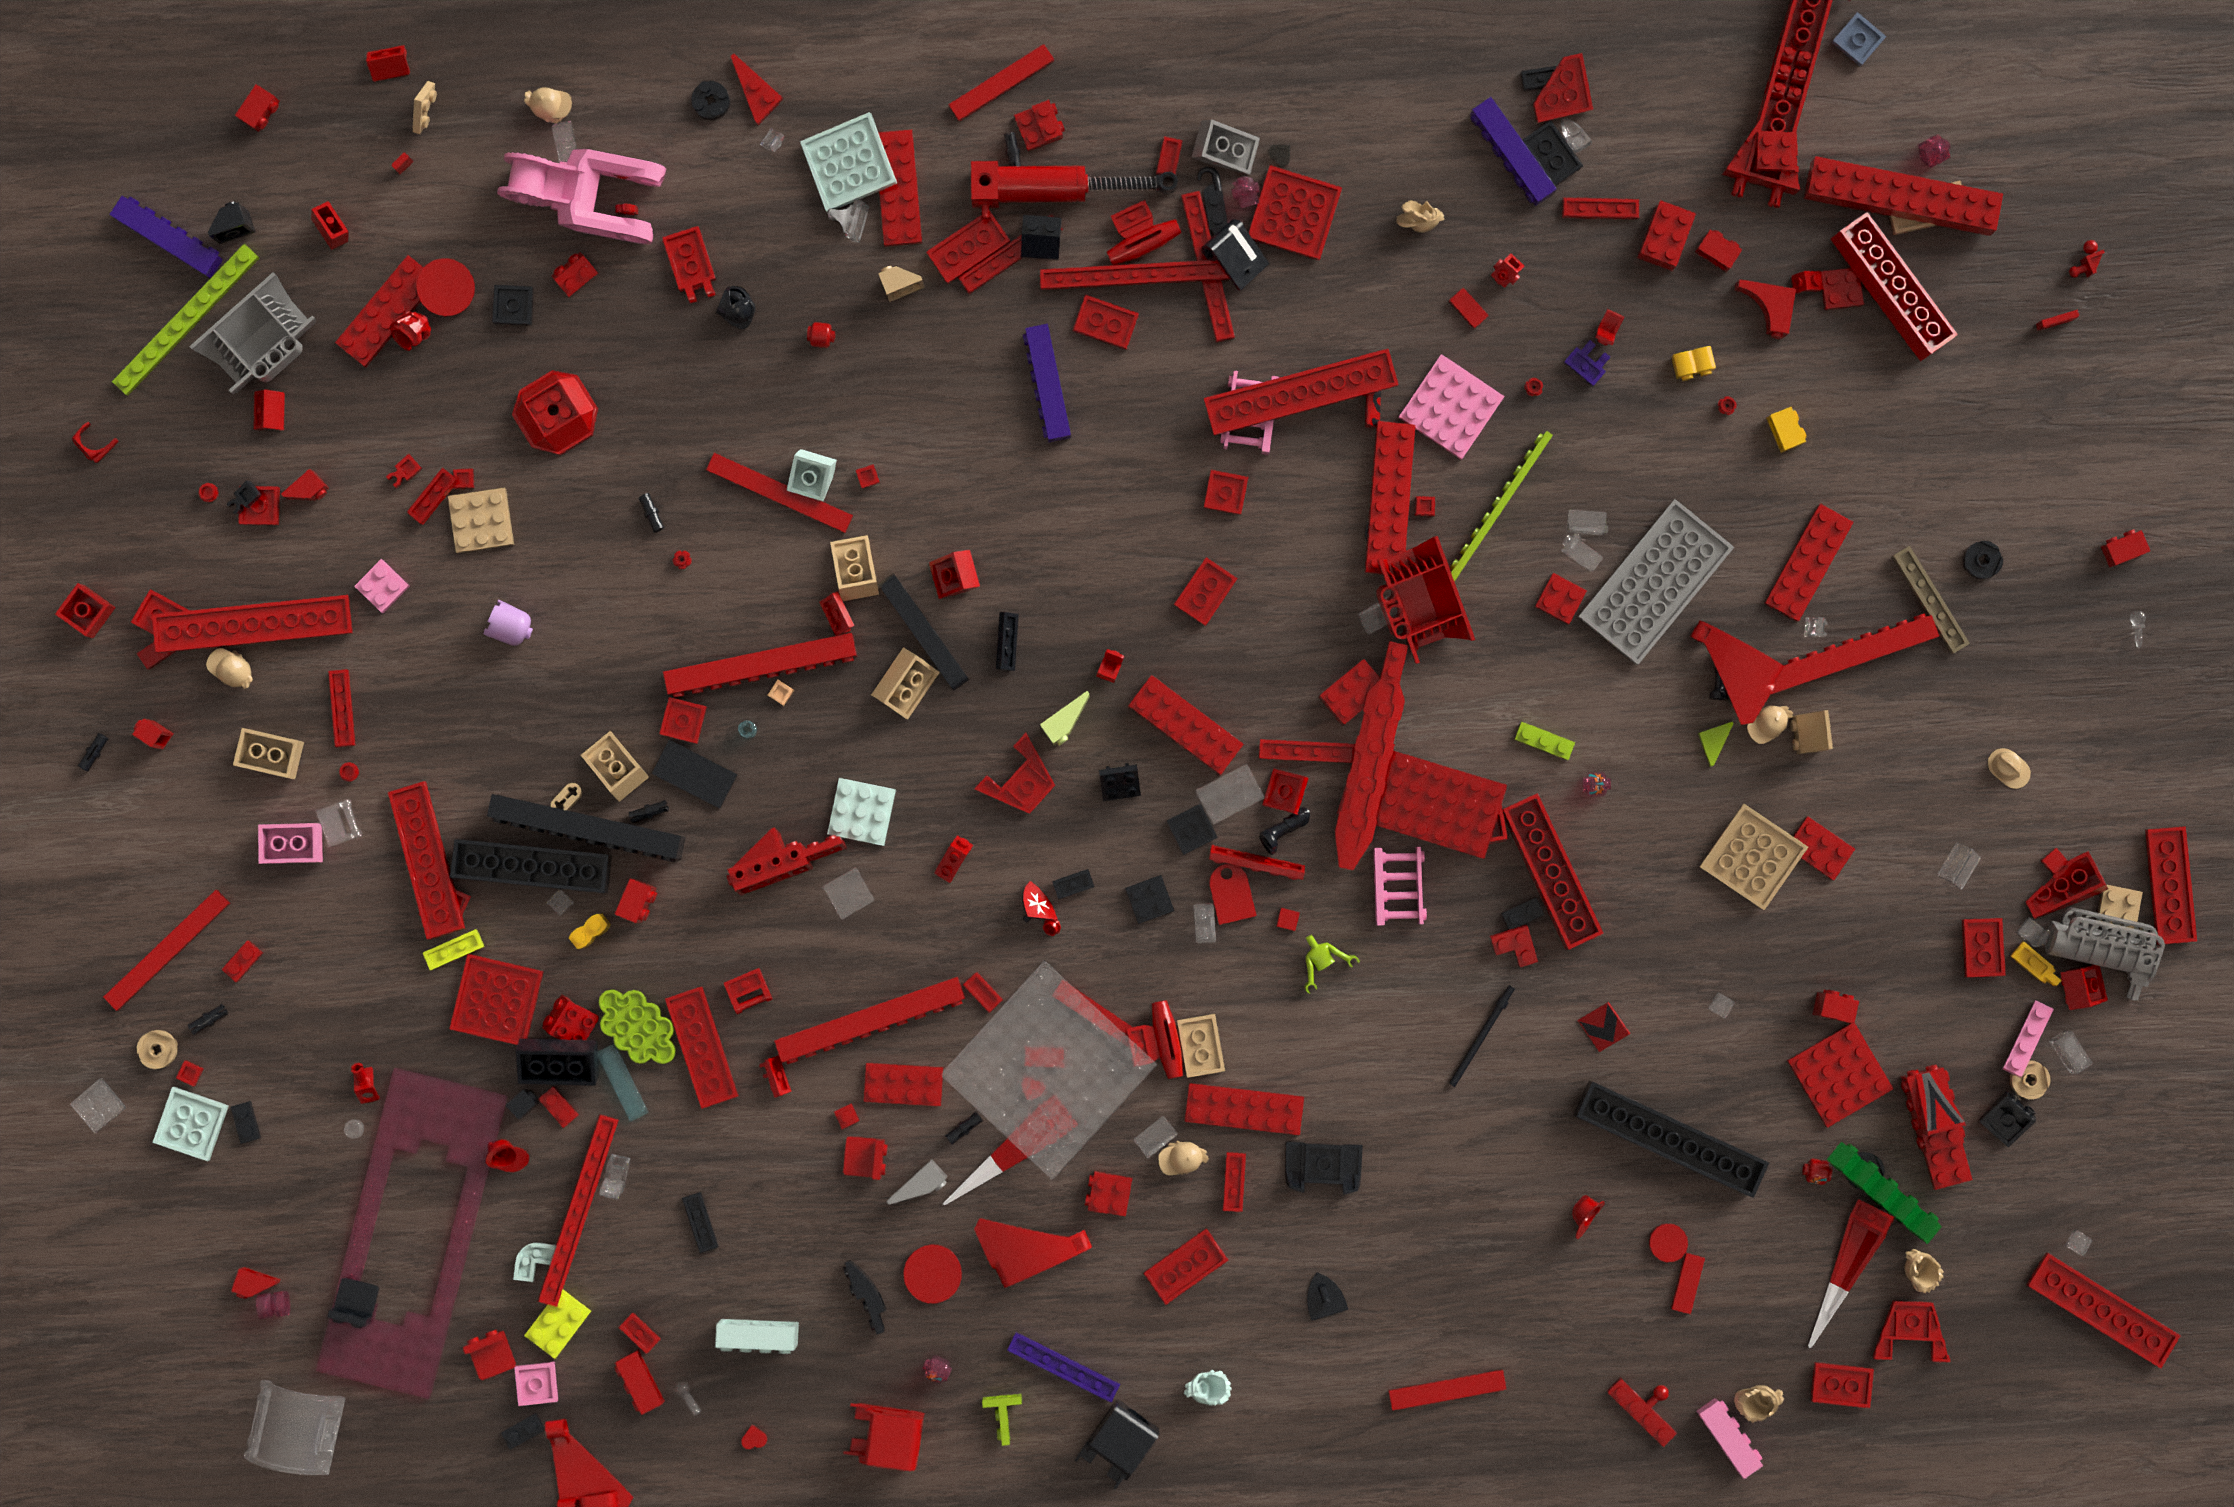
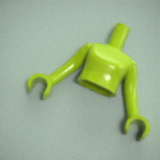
[1304,934,1360,994]

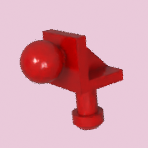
[2069,240,2105,278]

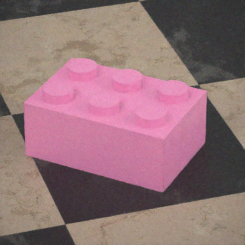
[258,823,323,864]

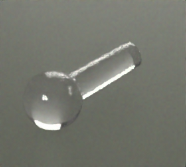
[674,1381,701,1415]

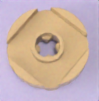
[137,1030,178,1069]
[2010,1060,2050,1099]

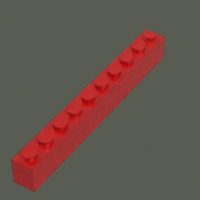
[1770,613,1939,695]
[663,633,858,698]
[774,977,965,1065]

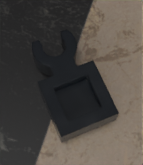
[227,480,262,514]

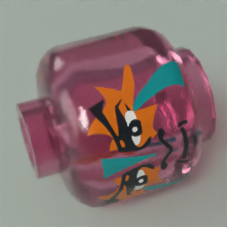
[1583,772,1611,797]
[922,1355,952,1384]

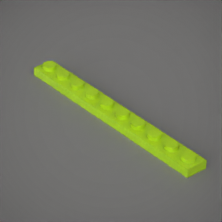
[112,244,259,396]
[1450,431,1553,581]

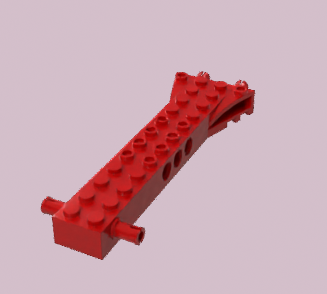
[1722,0,1851,208]

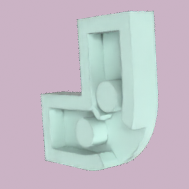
[513,1242,556,1282]

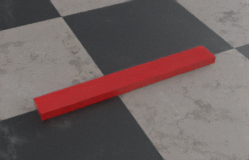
[1181,191,1235,343]
[706,453,853,533]
[104,890,231,1011]

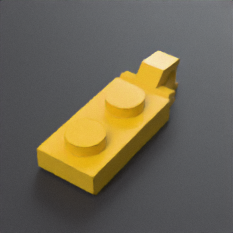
[2010,942,2061,986]

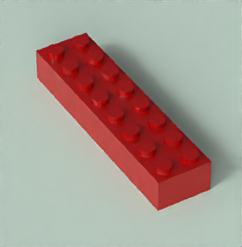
[1830,212,1958,362]
[1503,793,1604,950]

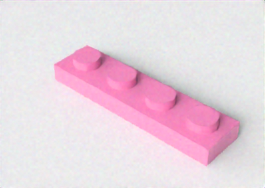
[2002,1000,2054,1078]

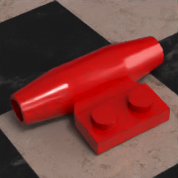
[1107,200,1182,265]
[1125,1000,1183,1079]

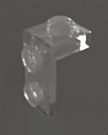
[1561,533,1603,572]

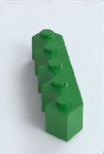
[1827,1142,1942,1245]

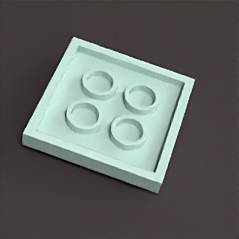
[827,778,896,846]
[153,1087,229,1161]

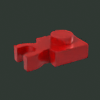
[386,454,423,488]

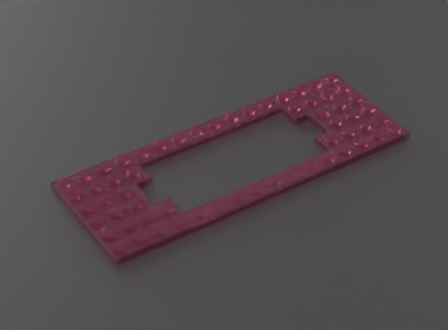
[316,1068,508,1399]

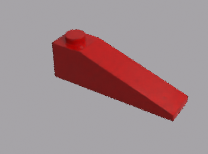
[2026,851,2109,919]

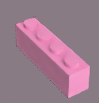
[1696,1398,1763,1479]

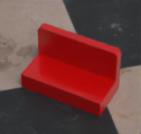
[366,45,410,81]
[254,390,285,431]

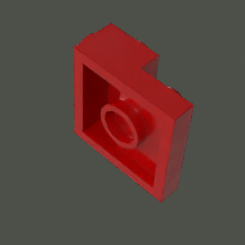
[1014,100,1065,152]
[1085,1171,1133,1216]

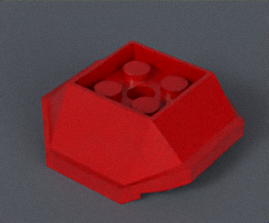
[512,370,598,456]

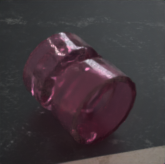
[256,1290,290,1319]

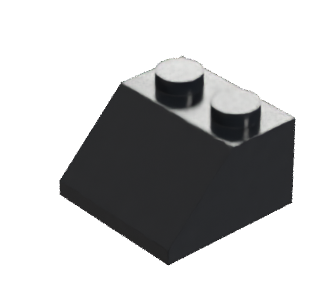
[208,202,256,244]
[1021,215,1062,260]

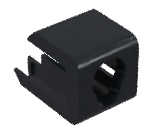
[1075,1399,1159,1490]

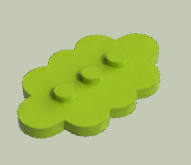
[599,990,676,1064]

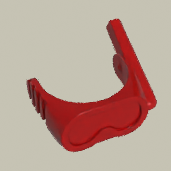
[72,422,119,463]

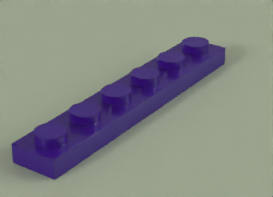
[1007,1332,1120,1402]

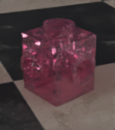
[1918,134,1951,168]
[1231,176,1260,208]

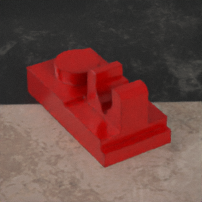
[759,1055,791,1098]

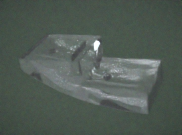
[552,121,577,163]

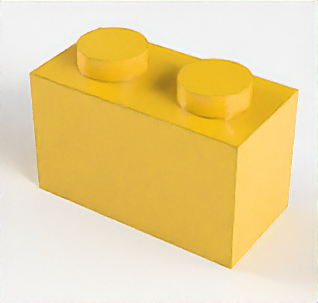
[1766,407,1806,453]

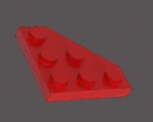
[1533,53,1593,123]

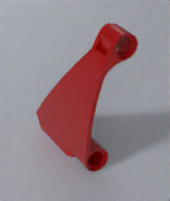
[1690,621,1784,725]
[974,1218,1092,1288]
[545,1419,634,1507]

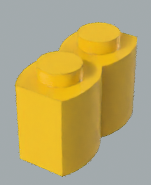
[1671,346,1716,381]
[569,914,611,949]

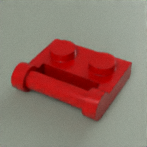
[723,968,773,1015]

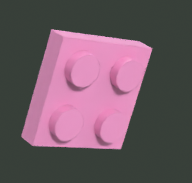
[354,559,410,613]
[515,1362,558,1406]

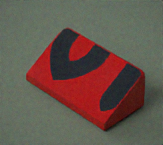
[1365,391,1381,428]

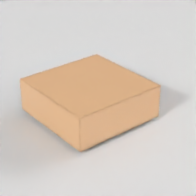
[768,680,794,706]

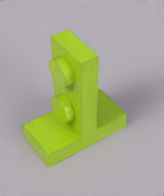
[982,1394,1022,1446]

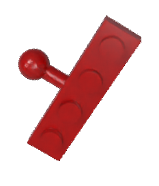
[1607,1377,1677,1447]

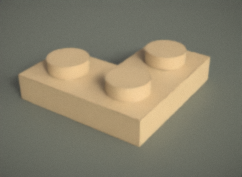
[413,81,437,134]

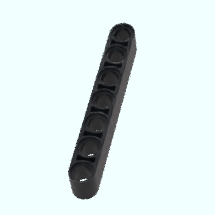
[878,573,969,691]

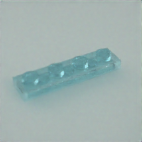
[598,1044,649,1122]

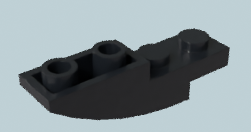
[843,1260,887,1334]

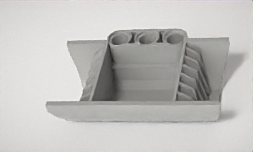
[189,273,316,394]

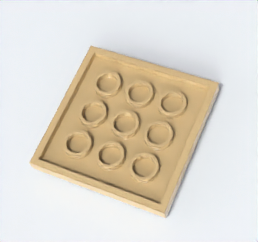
[1699,803,1808,910]

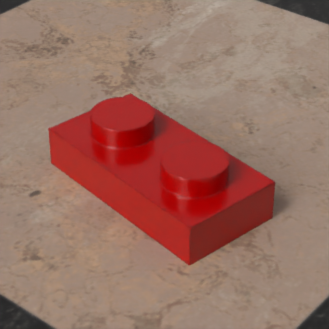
[222,941,263,982]
[539,1086,579,1128]
[619,1313,661,1354]

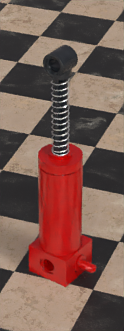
[971,161,1178,219]

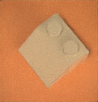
[878,266,925,302]

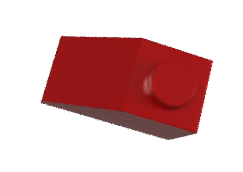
[281,469,329,501]
[231,1267,281,1299]

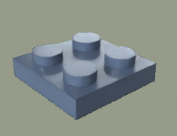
[1831,12,1886,67]

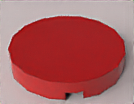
[1649,1223,1688,1262]

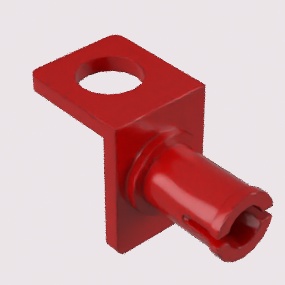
[351,1063,380,1104]

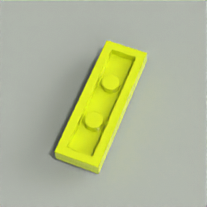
[423,929,485,970]

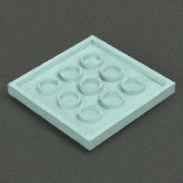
[800,112,897,212]

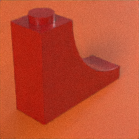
[1735,279,1796,339]

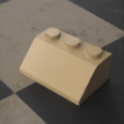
[871,647,940,720]

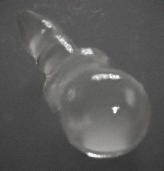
[2130,611,2146,648]

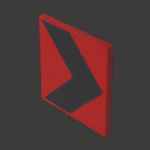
[1578,1002,1631,1052]

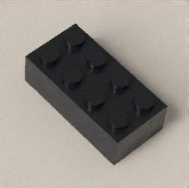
[516,1039,599,1086]

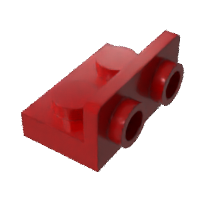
[819,591,854,636]

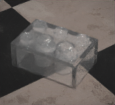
[1195,764,1265,825]

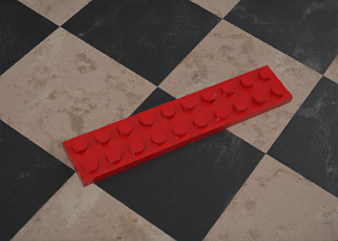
[1203,349,1399,436]
[152,595,353,653]

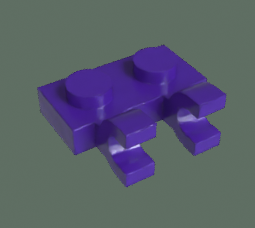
[1564,340,1610,386]

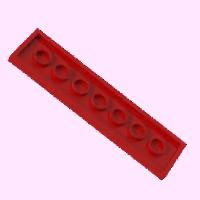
[1365,421,1416,575]
[388,781,465,940]
[2026,1252,2181,1369]

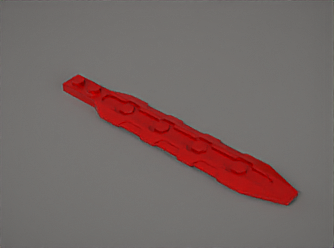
[1335,641,1408,870]

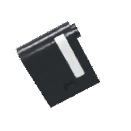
[1201,219,1269,291]

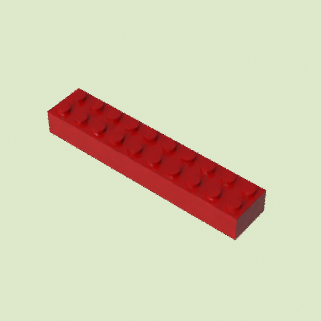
[1804,156,2003,236]

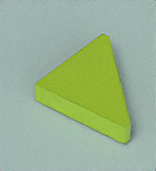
[1698,722,1733,767]

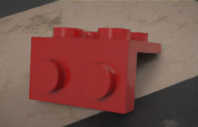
[542,994,599,1040]
[843,1136,888,1180]
[463,1329,516,1380]

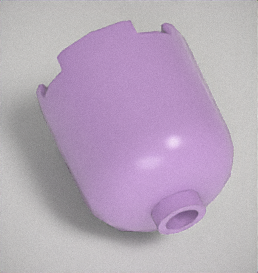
[484,600,533,646]

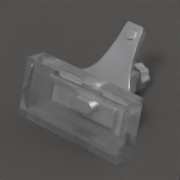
[827,200,869,243]

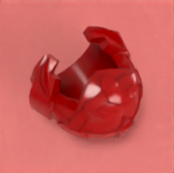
[390,312,431,351]

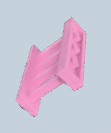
[1220,371,1279,455]
[1373,847,1427,925]

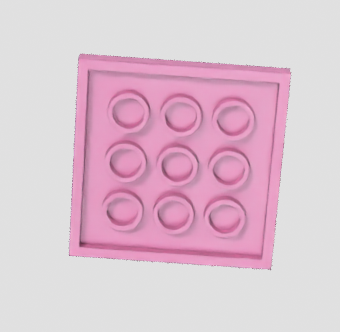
[1398,354,1505,460]

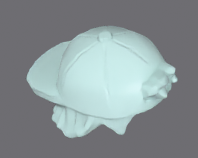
[1184,1370,1231,1406]

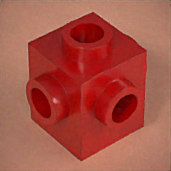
[1491,254,1525,288]

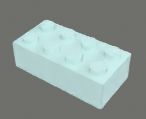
[716,1319,799,1354]

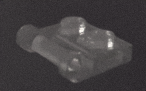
[316,799,363,847]

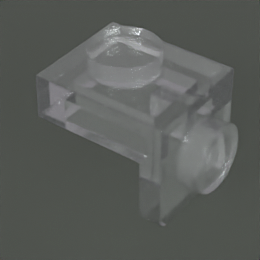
[2016,917,2051,947]

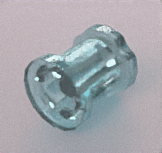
[738,720,757,739]

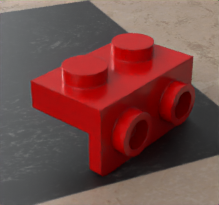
[551,252,598,297]

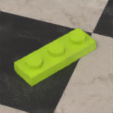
[1514,722,1575,761]

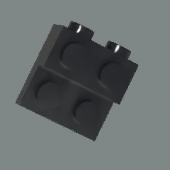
[1979,1091,2036,1148]

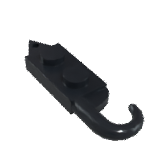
[1197,166,1228,234]

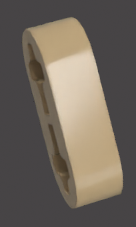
[551,783,582,811]

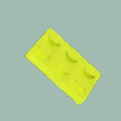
[524,1290,591,1359]

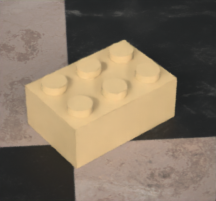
[233,728,304,779]

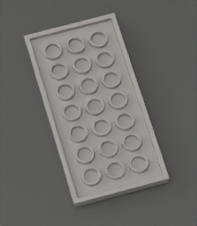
[1578,499,1734,665]

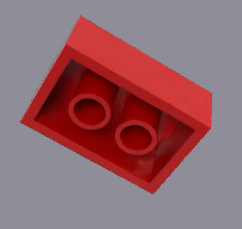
[1637,200,1696,271]
[1319,659,1380,726]

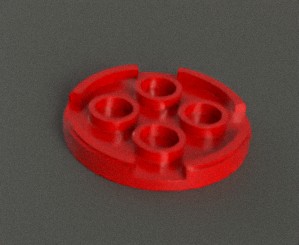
[416,258,475,316]
[904,1244,962,1303]

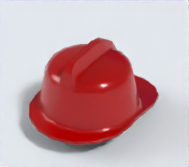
[485,1139,529,1172]
[1572,1195,1605,1239]

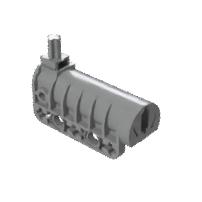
[2045,907,2165,1000]

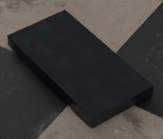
[651,740,738,809]

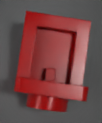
[1791,271,1824,294]
[1096,649,1124,683]

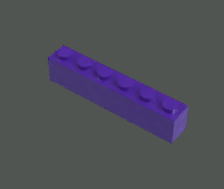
[1470,97,1557,206]
[109,196,223,279]
[1023,324,1071,442]

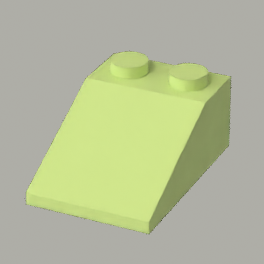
[1040,691,1090,746]

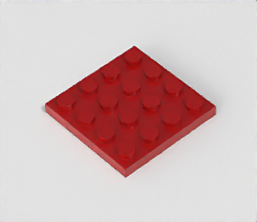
[1249,165,1342,261]
[450,954,544,1045]
[1787,1023,1893,1128]

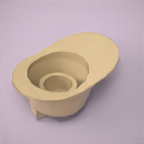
[1988,748,2031,789]

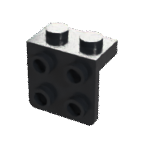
[327,1277,379,1329]

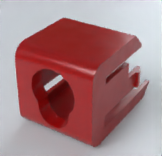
[843,1403,924,1471]

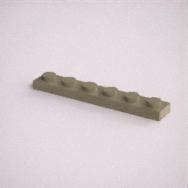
[1892,546,1970,654]

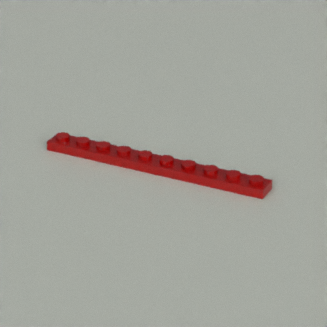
[1040,260,1231,290]
[537,1114,619,1307]

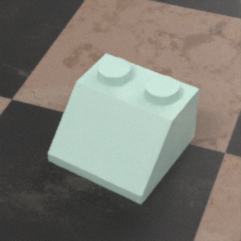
[787,449,837,501]

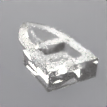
[1561,118,1592,153]

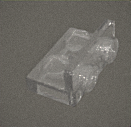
[1193,903,1216,943]

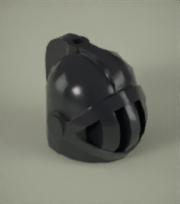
[716,286,756,329]

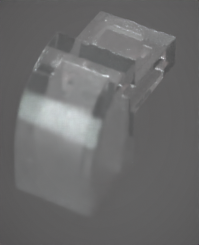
[600,1154,630,1200]

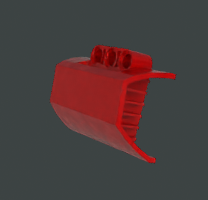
[1376,536,1475,664]

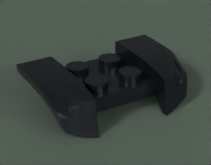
[1285,1141,1363,1195]

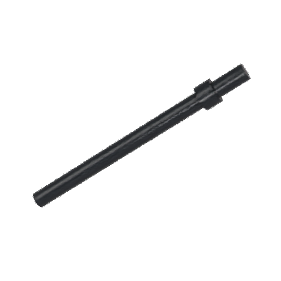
[1449,985,1515,1087]

